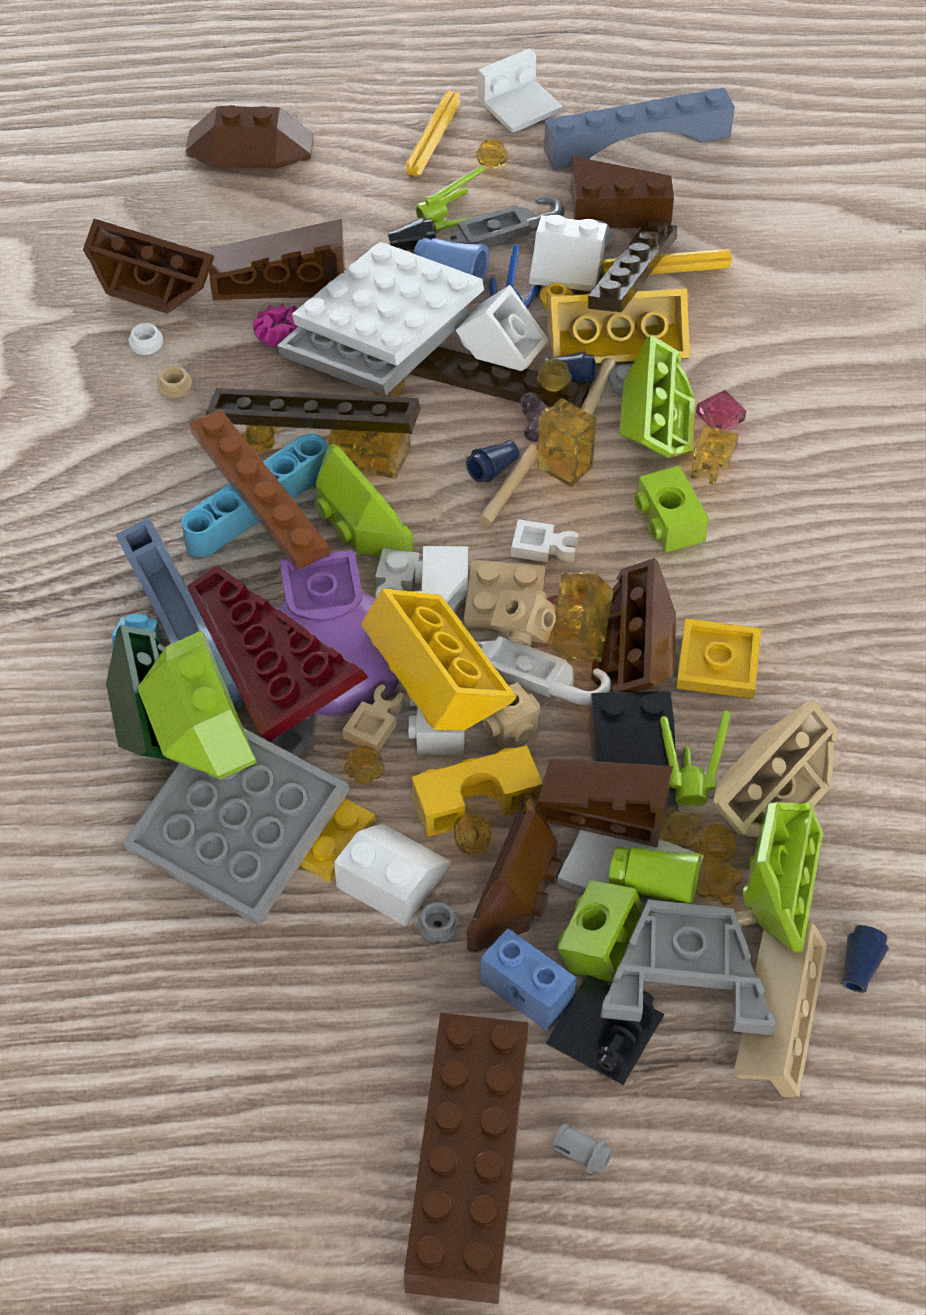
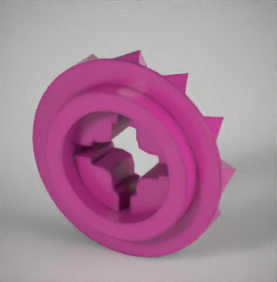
[253,302,298,347]

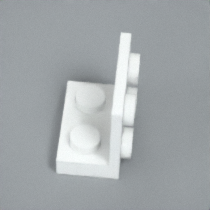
[478,48,562,133]

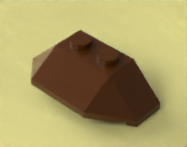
[186,105,314,169]
[83,218,214,314]
[591,558,676,692]
[467,794,562,953]

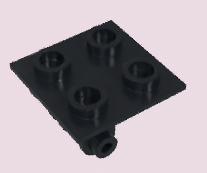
[546,975,664,1086]

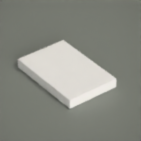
[557,830,704,908]

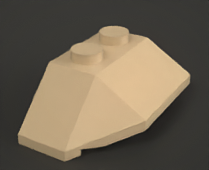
[714,699,838,838]

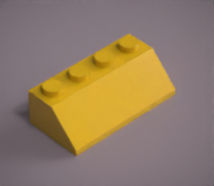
[547,288,690,363]
[361,588,516,731]

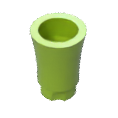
[609,847,701,904]

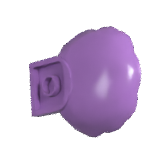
[277,550,399,716]

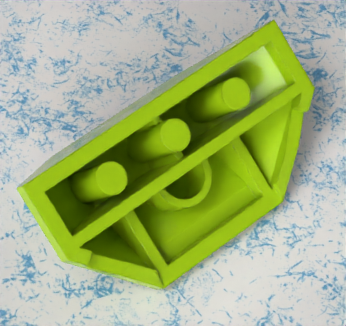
[619,335,695,458]
[314,443,414,557]
[137,630,257,780]
[743,802,823,953]

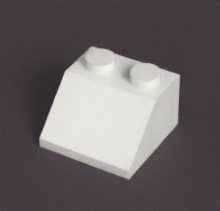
[529,215,607,292]
[456,285,549,371]
[334,823,451,927]

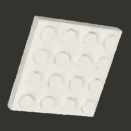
[292,242,484,366]

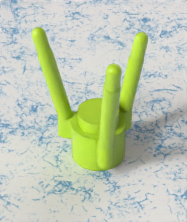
[415,166,485,232]
[660,711,731,806]

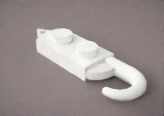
[476,636,612,706]

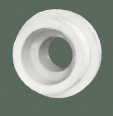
[129,323,163,355]

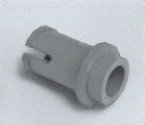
[552,1123,613,1175]

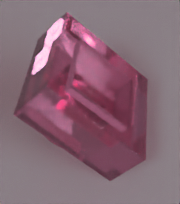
[696,390,747,435]

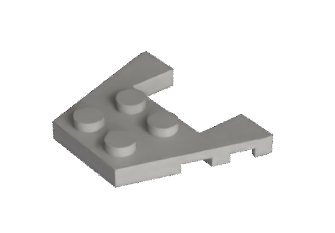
[601,900,776,1035]

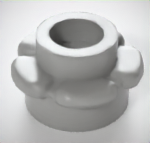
[417,902,459,942]

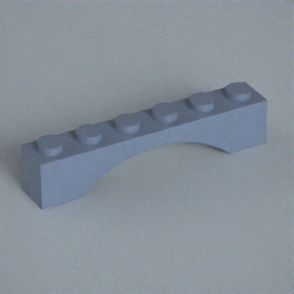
[544,88,735,170]
[115,517,245,711]

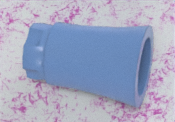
[414,238,489,281]

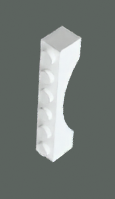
[409,546,468,755]

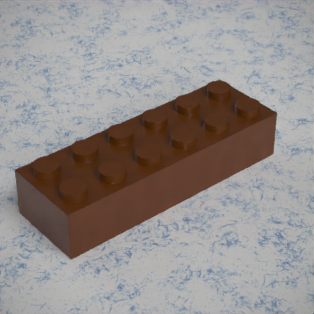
[404,1013,529,1304]

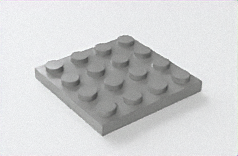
[277,306,469,396]
[122,728,350,926]

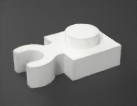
[511,519,579,562]
[375,548,419,597]

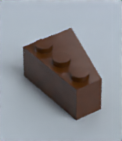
[571,156,674,228]
[538,759,673,847]

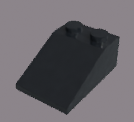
[589,691,679,818]

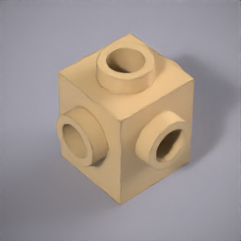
[490,587,559,646]
[481,682,541,750]

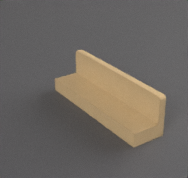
[734,922,827,1097]

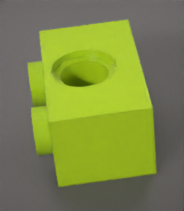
[634,465,709,553]
[557,880,644,982]

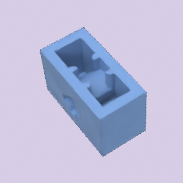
[480,928,576,1032]

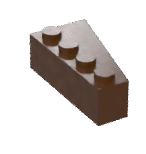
[209,218,345,300]

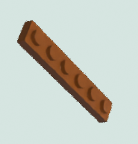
[189,409,330,570]

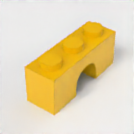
[411,745,543,838]

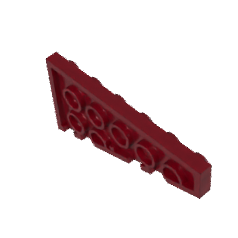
[187,565,368,742]

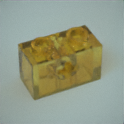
[537,398,597,488]
[328,430,411,480]
[549,573,614,662]

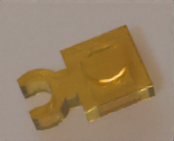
[691,425,739,485]

